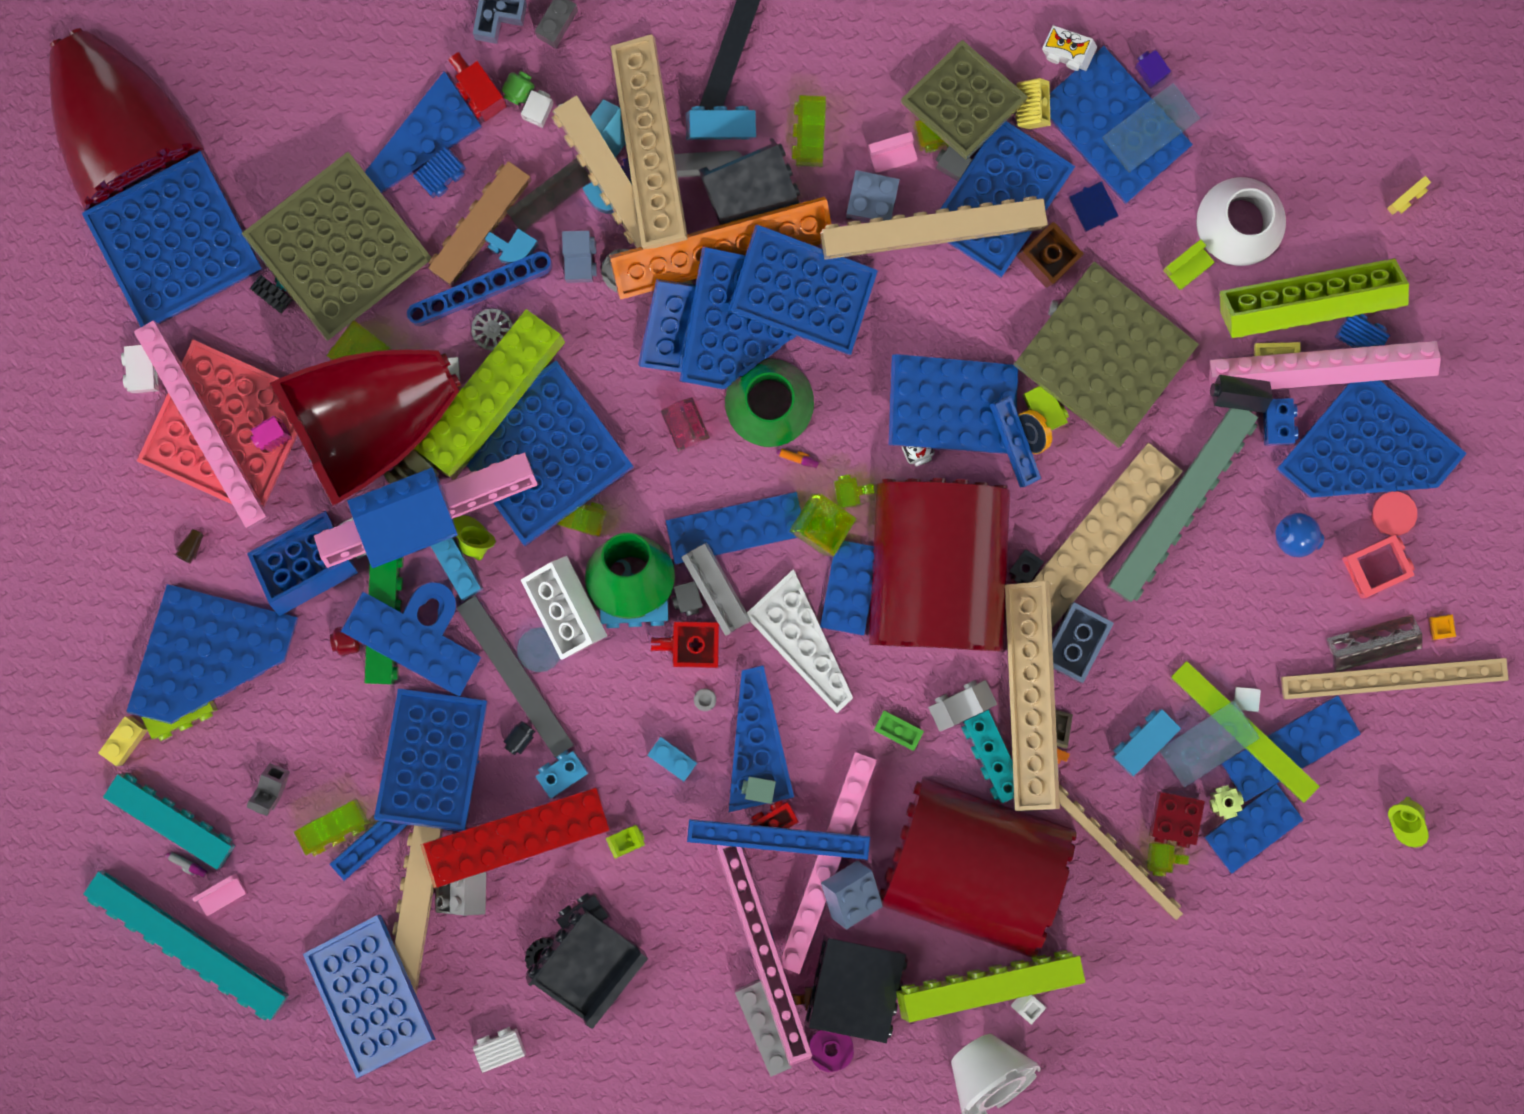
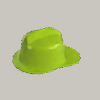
[453,515,496,560]
[1388,797,1429,848]

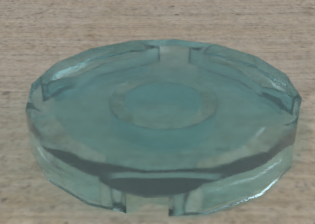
[517,628,560,672]

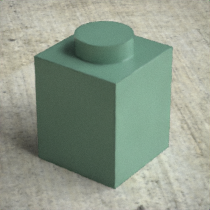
[742,776,776,804]

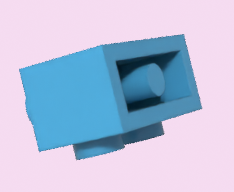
[535,750,589,799]

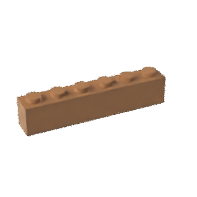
[429,161,532,287]

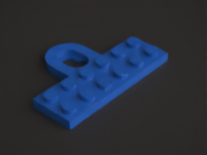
[340,583,481,697]

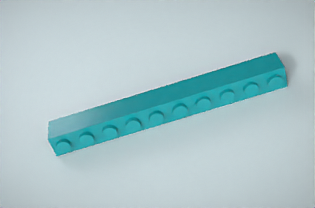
[83,870,289,1020]

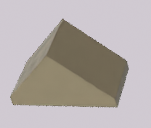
[1055,710,1073,749]

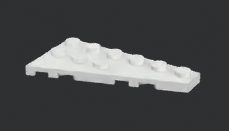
[747,569,853,713]

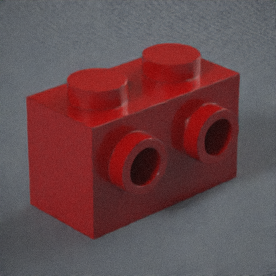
[748,800,799,828]

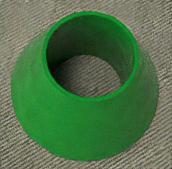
[725,358,814,447]
[585,533,675,619]

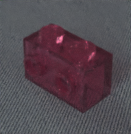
[661,397,710,452]

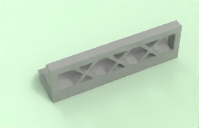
[681,542,751,636]

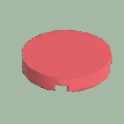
[1372,492,1417,536]

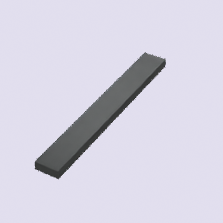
[457,596,574,757]

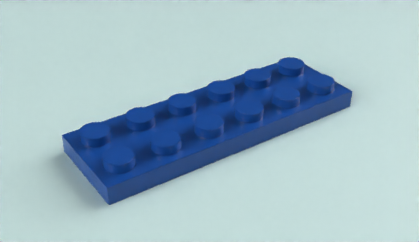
[666,492,806,564]
[1221,695,1361,802]

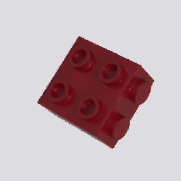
[1149,791,1205,848]

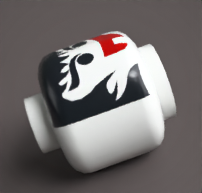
[902,446,935,467]

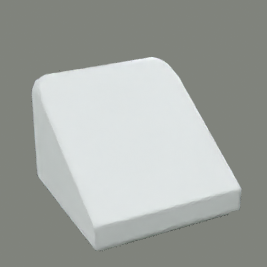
[1234,687,1261,712]
[1011,995,1046,1025]

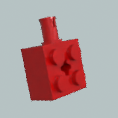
[448,52,507,122]
[651,622,719,668]

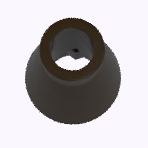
[175,529,204,564]

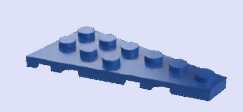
[365,71,482,194]
[728,665,794,813]

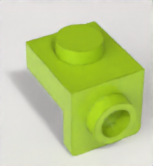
[606,825,645,859]

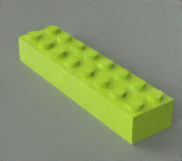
[1220,258,1409,338]
[414,309,565,480]
[896,950,1086,1022]

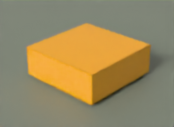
[1429,614,1456,640]

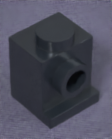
[1009,549,1044,584]

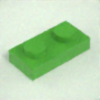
[874,711,924,751]

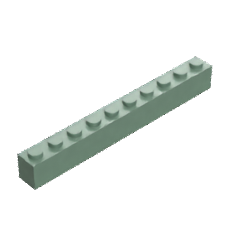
[1107,408,1258,603]

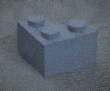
[473,0,527,44]
[562,231,597,283]

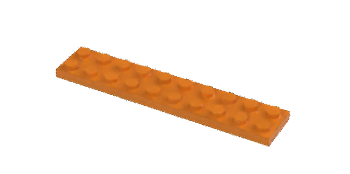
[609,197,831,300]

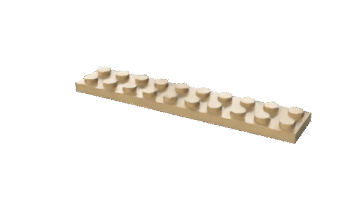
[611,34,688,249]
[1005,443,1183,627]
[1005,581,1060,811]

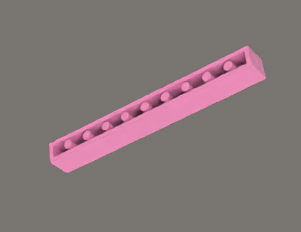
[134,320,270,529]
[1209,341,1441,389]
[314,453,538,568]
[779,752,877,974]
[717,845,812,1066]

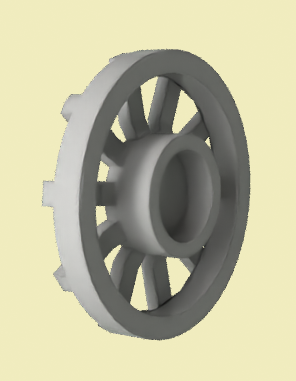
[471,309,513,351]

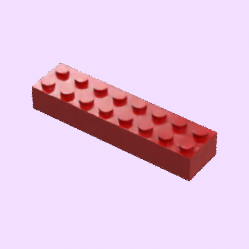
[420,788,610,888]

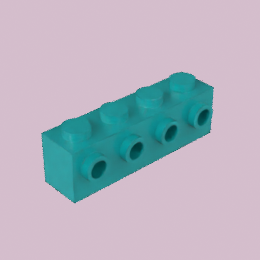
[961,710,1014,803]

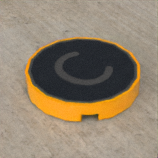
[1018,410,1052,454]

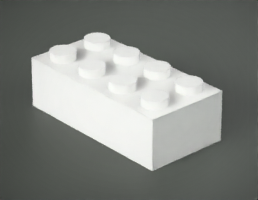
[521,556,607,660]

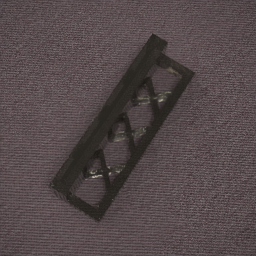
[506,158,590,232]
[1326,615,1422,672]

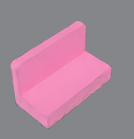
[868,132,918,174]
[192,874,247,916]

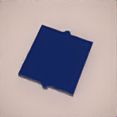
[1068,181,1119,232]

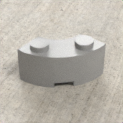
[928,680,997,731]

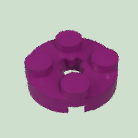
[809,1030,854,1072]

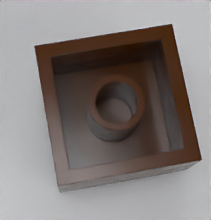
[1016,221,1084,288]

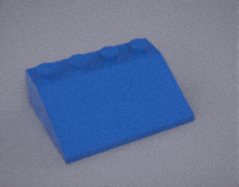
[347,467,458,568]
[247,511,358,616]

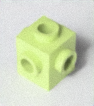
[1209,785,1244,819]

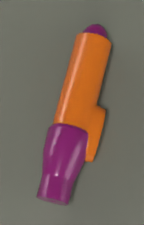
[776,448,819,469]

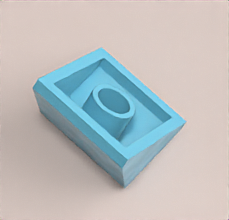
[590,99,626,158]

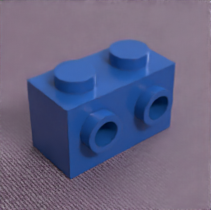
[1263,398,1299,446]

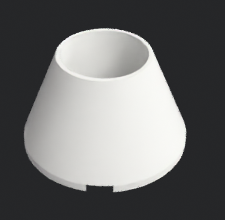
[1196,177,1286,266]
[951,1034,1041,1114]

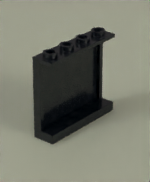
[699,138,803,225]
[526,906,648,1029]
[804,935,908,1044]

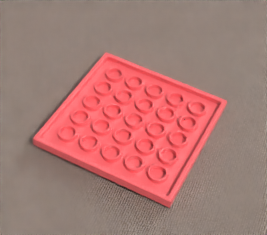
[137,340,297,507]

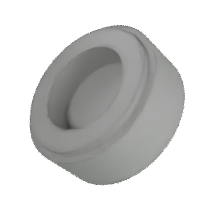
[694,689,716,711]

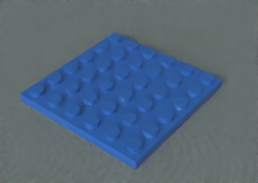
[82,151,263,327]
[466,361,634,546]

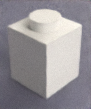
[521,90,554,128]

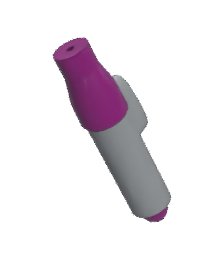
[166,852,207,878]

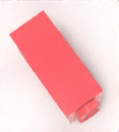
[1342,535,1415,599]

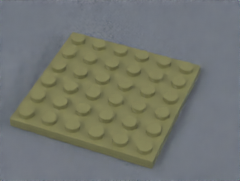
[241,152,432,341]
[1013,261,1199,448]

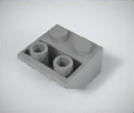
[435,872,486,916]

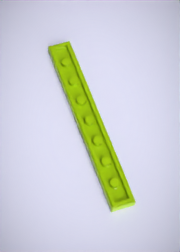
[1171,661,1320,803]

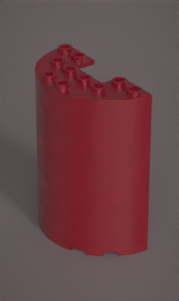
[869,478,1010,652]
[879,778,1077,958]

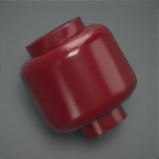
[330,626,362,656]

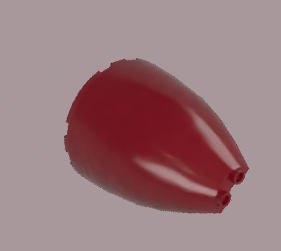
[50,28,204,211]
[269,349,461,506]

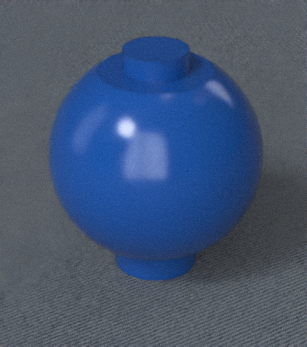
[1276,513,1324,558]

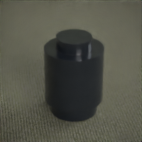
[503,721,536,755]

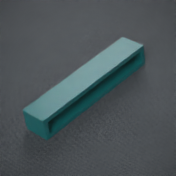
[103,773,236,870]

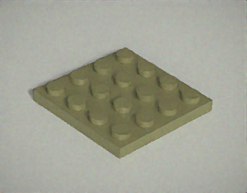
[901,40,1028,160]

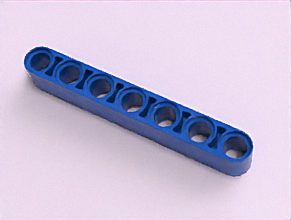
[407,252,552,326]

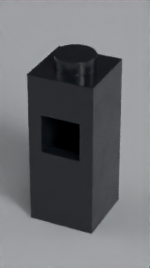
[1210,375,1273,413]

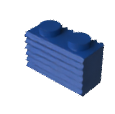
[413,146,466,198]
[1335,314,1390,348]

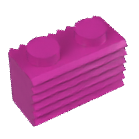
[250,416,292,451]

